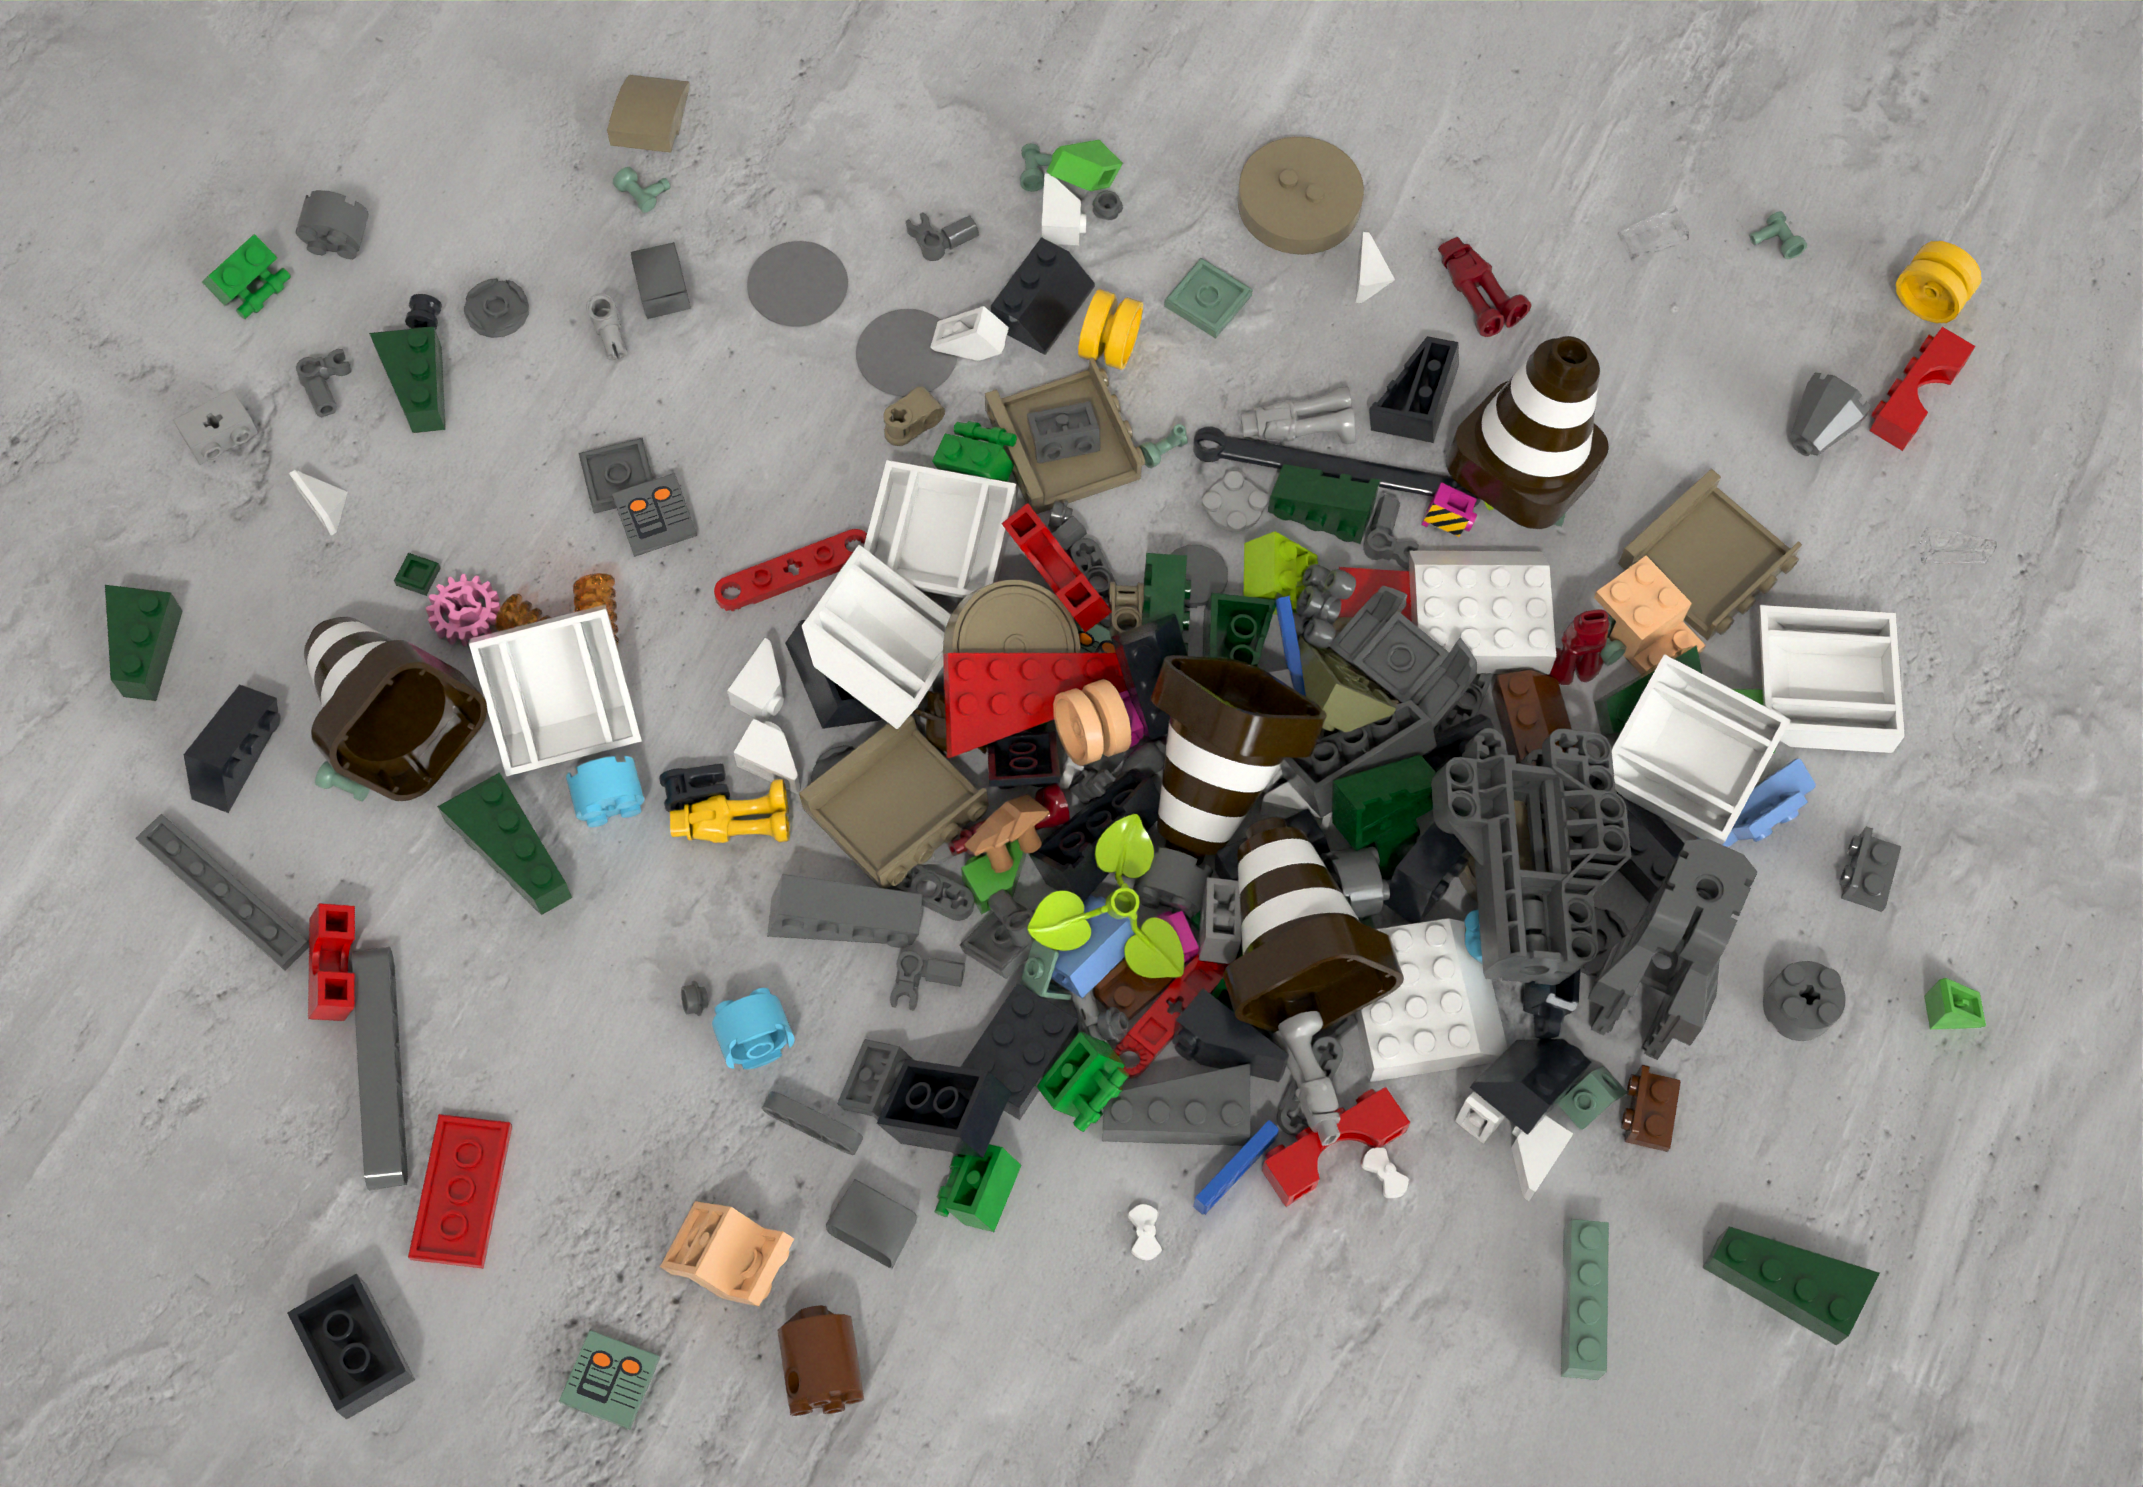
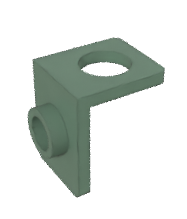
[1020,940,1072,1000]
[1558,1066,1627,1130]

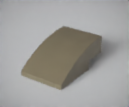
[607,75,690,153]

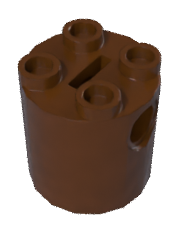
[777,1305,864,1416]

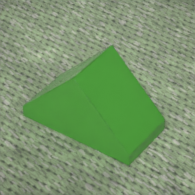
[1924,978,1986,1030]

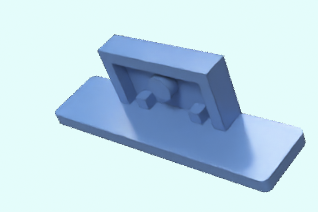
[1696,759,1816,847]

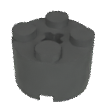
[296,190,369,260]
[1319,846,1390,919]
[1133,847,1213,920]
[1763,961,1846,1041]

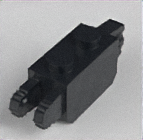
[1523,968,1581,1039]

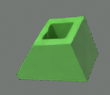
[1046,139,1123,191]
[961,840,1026,914]

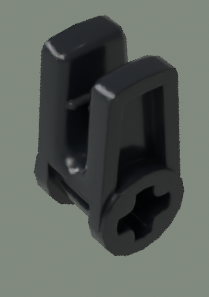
[659,764,730,812]

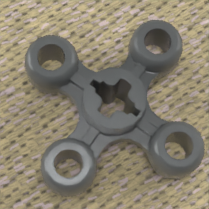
[1293,564,1356,649]

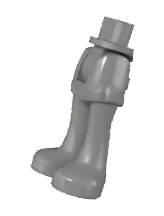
[1241,386,1356,444]
[1272,1011,1340,1146]

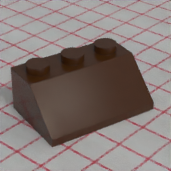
[1491,670,1576,766]

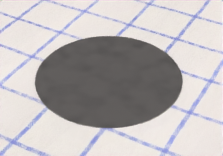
[747,241,848,327]
[856,309,958,396]

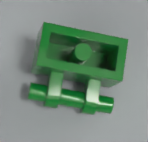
[202,234,291,319]
[932,421,1017,482]
[1036,1031,1129,1132]
[934,1144,1022,1232]

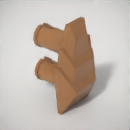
[964,794,1050,873]

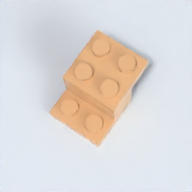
[1594,556,1706,674]
[660,1201,794,1306]

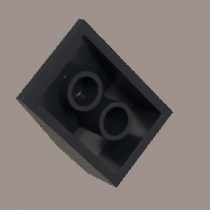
[987,731,1060,789]
[1172,989,1289,1082]

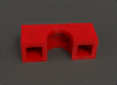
[308,903,355,1021]

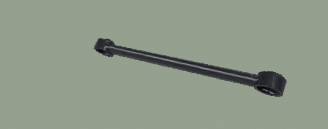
[1193,427,1481,507]

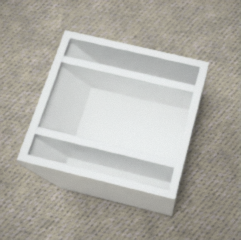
[864,460,1016,598]
[802,545,951,729]
[1408,551,1556,674]
[469,604,642,776]
[1759,605,1904,753]
[1612,654,1791,845]
[1354,918,1508,1082]

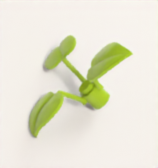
[1027,814,1184,978]

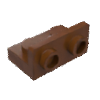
[1094,957,1176,1021]
[1621,1065,1681,1152]

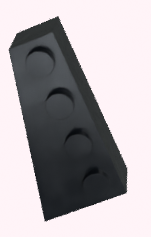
[1028,769,1160,902]

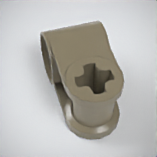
[883,386,945,446]
[1108,582,1144,641]

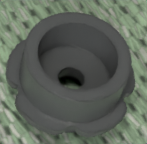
[1092,190,1123,220]
[1048,500,1073,528]
[681,981,708,1016]
[1098,1007,1129,1042]

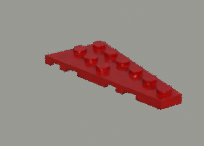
[943,653,1127,758]

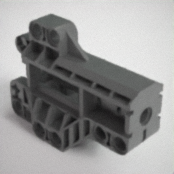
[1431,728,1631,985]
[1588,839,1758,1060]

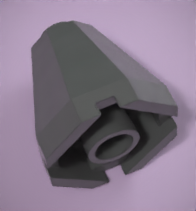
[1790,372,1871,456]

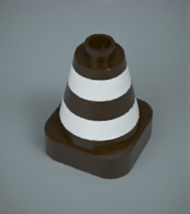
[1446,336,1609,529]
[304,617,487,801]
[1151,655,1327,865]
[1223,817,1404,1033]

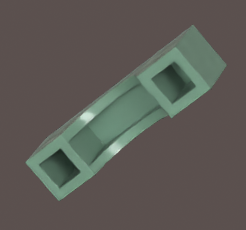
[1561,1219,1609,1380]

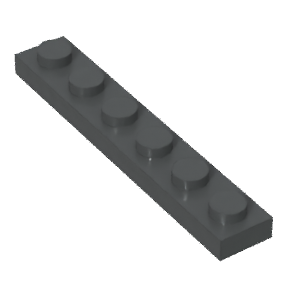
[135,814,309,971]

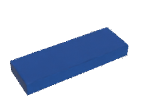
[1275,596,1306,697]
[1193,1120,1279,1215]

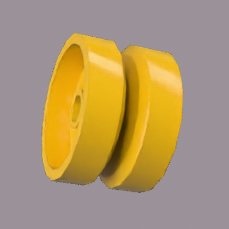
[1896,241,1982,323]
[1078,289,1143,370]

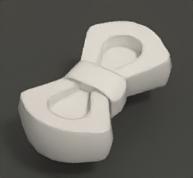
[1057,751,1084,789]
[1361,1148,1409,1198]
[1128,1204,1162,1260]

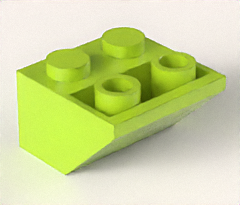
[1243,531,1318,615]

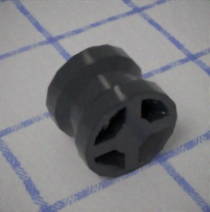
[405,294,442,330]

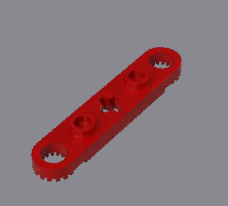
[714,529,867,611]
[1114,954,1238,1079]

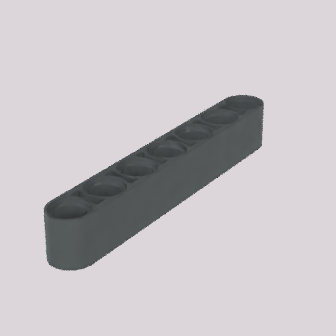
[352,947,408,1191]

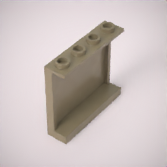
[985,358,1145,514]
[1618,468,1802,641]
[799,715,989,889]

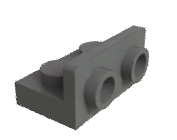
[1027,401,1100,463]
[1839,826,1901,912]
[837,1039,914,1121]

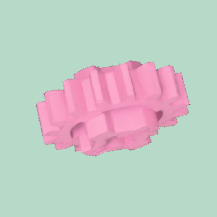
[426,574,502,646]

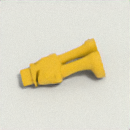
[670,779,790,843]

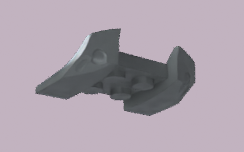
[1329,586,1477,731]

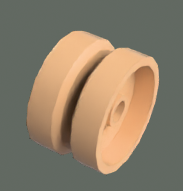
[1053,679,1131,766]

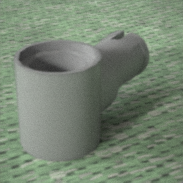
[586,293,627,360]

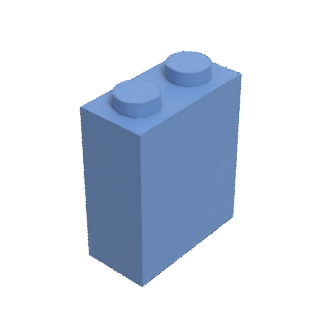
[1051,894,1136,998]

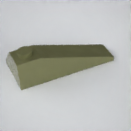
[1298,636,1396,732]

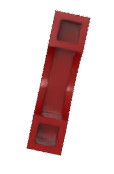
[1869,327,1976,451]
[1001,503,1112,633]
[1262,1087,1411,1207]

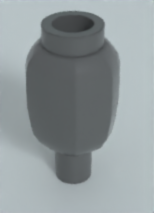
[1113,740,1166,784]

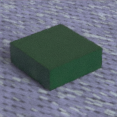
[394,553,441,596]

